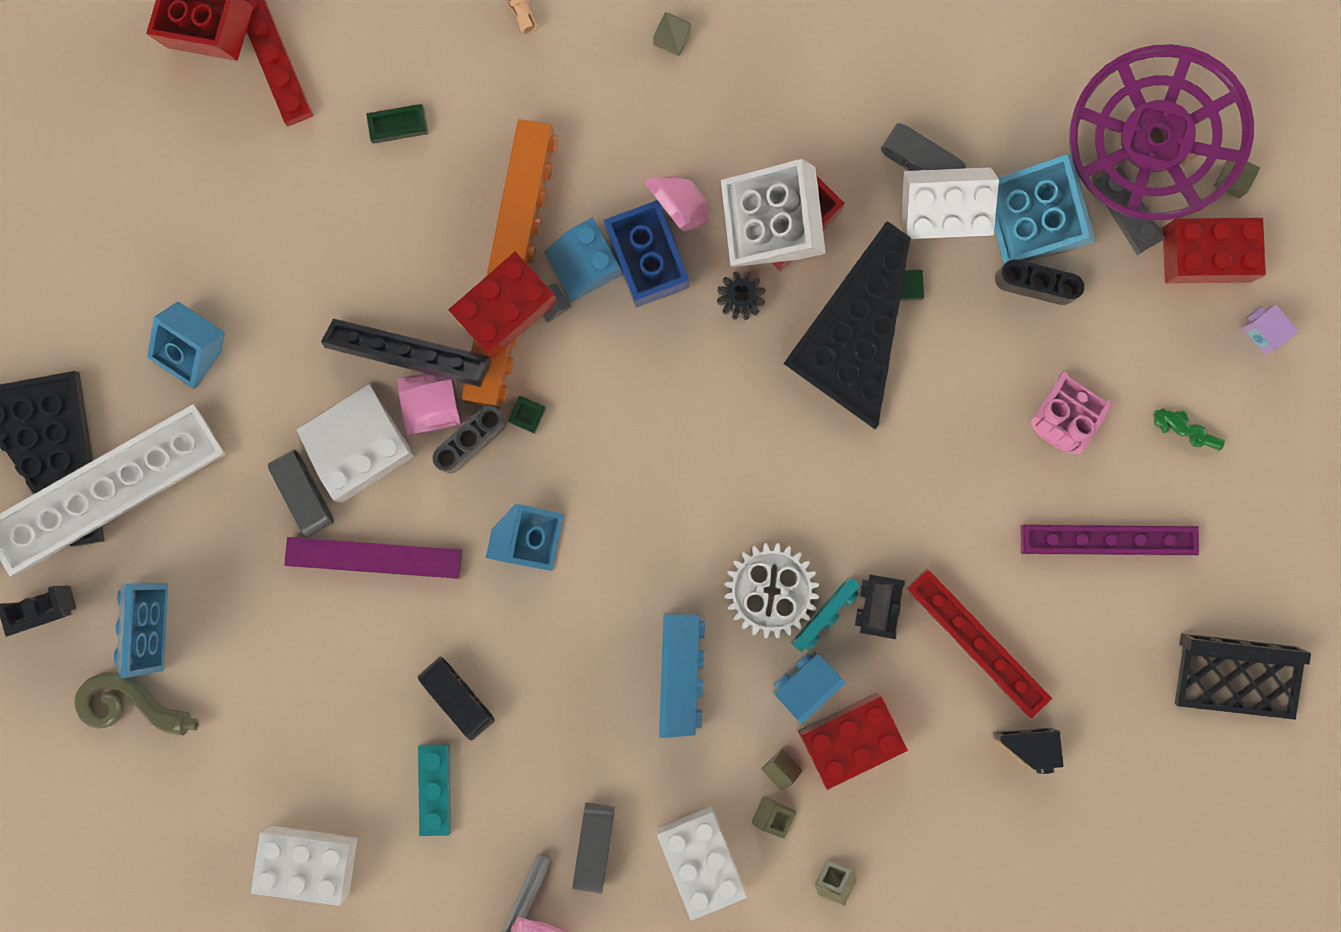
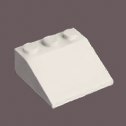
[721,159,826,267]
[297,384,416,503]

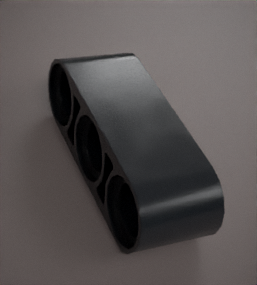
[995,260,1085,305]
[417,656,495,741]

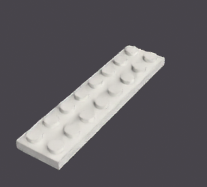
[0,404,226,577]

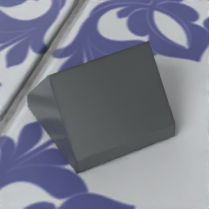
[543,283,572,323]

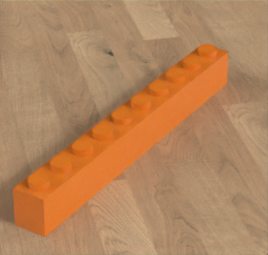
[462,119,558,409]

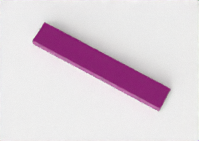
[1020,525,1199,556]
[284,537,462,579]

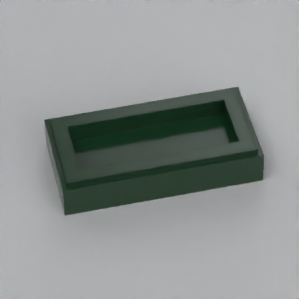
[366,104,428,144]

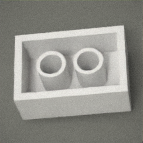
[901,167,999,239]
[657,806,747,921]
[250,826,358,906]

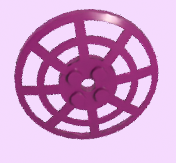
[1069,44,1254,220]

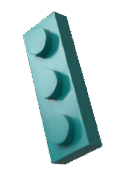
[790,577,861,652]
[418,744,451,836]

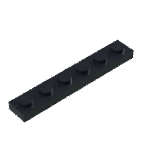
[321,318,492,387]

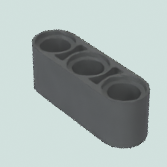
[881,123,966,171]
[432,406,506,473]
[268,449,334,537]
[572,802,615,894]

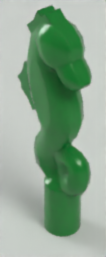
[1153,408,1225,451]

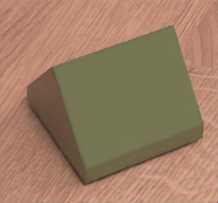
[761,749,803,791]

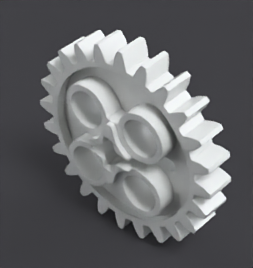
[724,543,819,638]

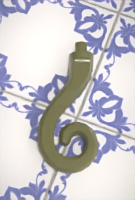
[75,672,199,736]

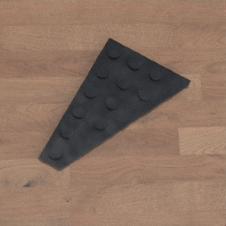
[783,221,911,430]
[0,371,105,547]

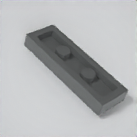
[1093,166,1165,255]

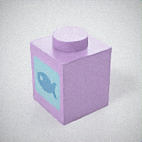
[1241,304,1298,354]

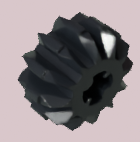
[717,271,765,321]

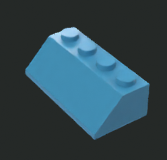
[659,613,705,738]

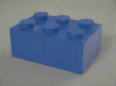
[604,200,689,308]

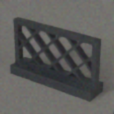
[1174,633,1311,720]

